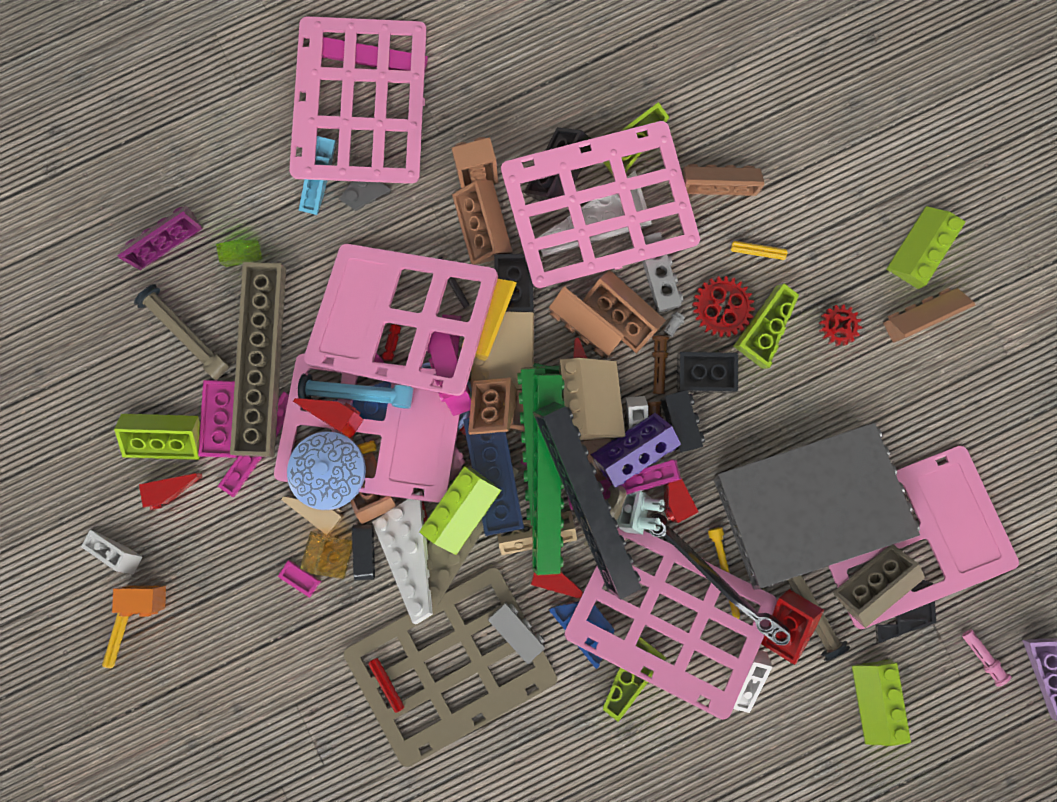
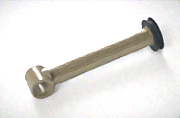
[134,284,230,380]
[787,575,850,661]

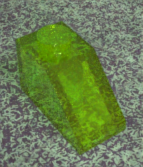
[216,240,262,267]

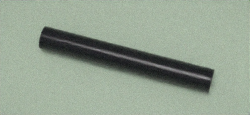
[438,257,470,309]

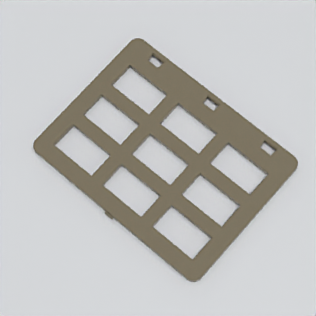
[344,567,557,767]

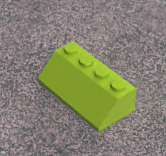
[886,206,966,289]
[114,414,200,460]
[419,466,502,555]
[851,659,911,746]

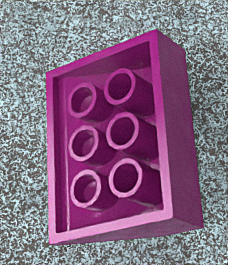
[117,206,203,271]

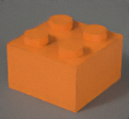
[112,585,166,617]

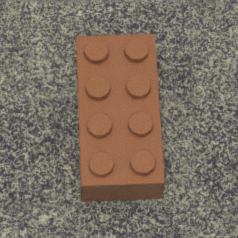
[451,137,498,189]

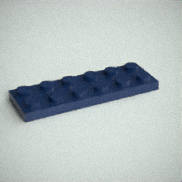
[463,418,524,536]

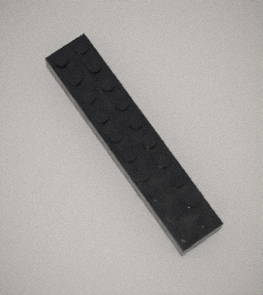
[533,402,642,600]

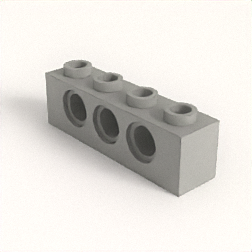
[642,232,683,313]

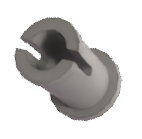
[663,312,685,337]

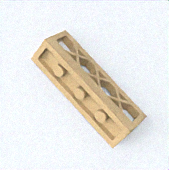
[497,511,577,556]

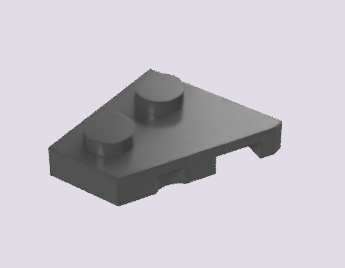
[339,181,391,212]

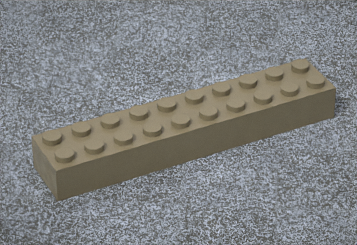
[230,262,286,457]

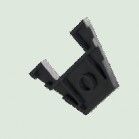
[875,580,937,643]

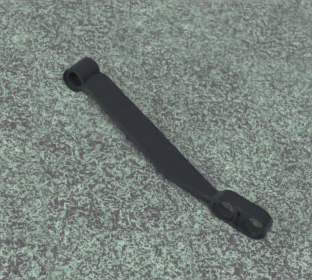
[649,513,790,645]

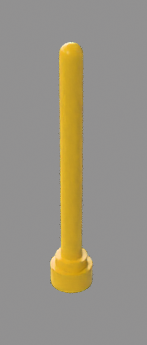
[707,527,740,619]

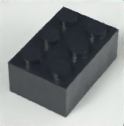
[494,254,534,313]
[677,352,738,394]
[660,390,705,454]

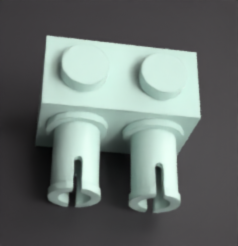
[616,491,665,535]

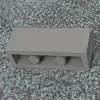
[488,602,545,664]

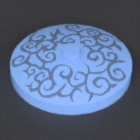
[287,432,366,510]

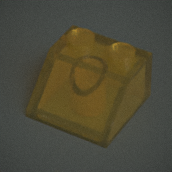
[300,531,353,579]

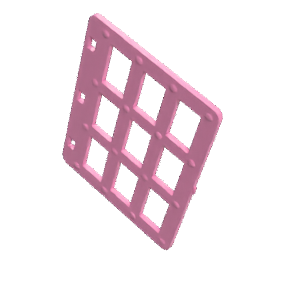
[289,17,427,183]
[501,121,700,288]
[565,528,777,720]

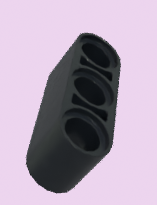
[352,524,375,581]

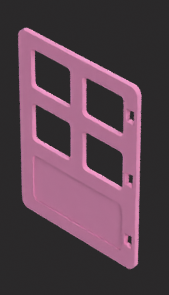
[304,244,498,396]
[274,354,460,503]
[828,446,1019,629]

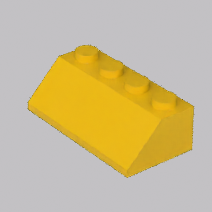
[461,279,516,361]

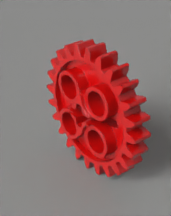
[692,276,755,338]

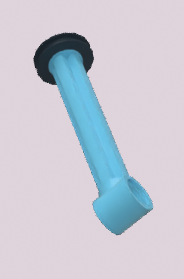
[298,373,414,409]

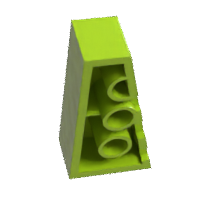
[603,102,670,177]
[733,283,799,369]
[603,637,666,722]

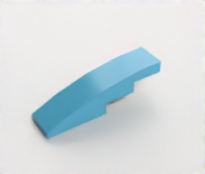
[299,136,336,215]

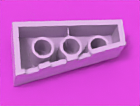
[1022,638,1057,721]

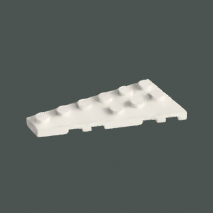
[538,171,652,257]
[372,492,433,624]

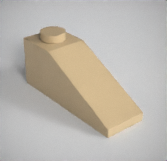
[281,496,344,535]

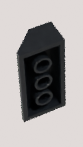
[524,127,591,201]

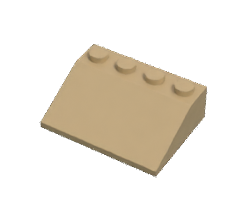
[471,312,534,390]
[559,358,625,440]

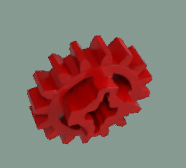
[819,304,862,346]

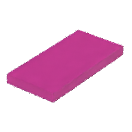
[198,380,238,458]

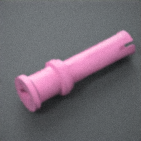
[962,629,1012,687]

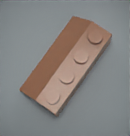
[682,164,764,196]
[452,180,513,265]
[582,270,666,354]
[549,287,625,358]
[883,288,975,343]

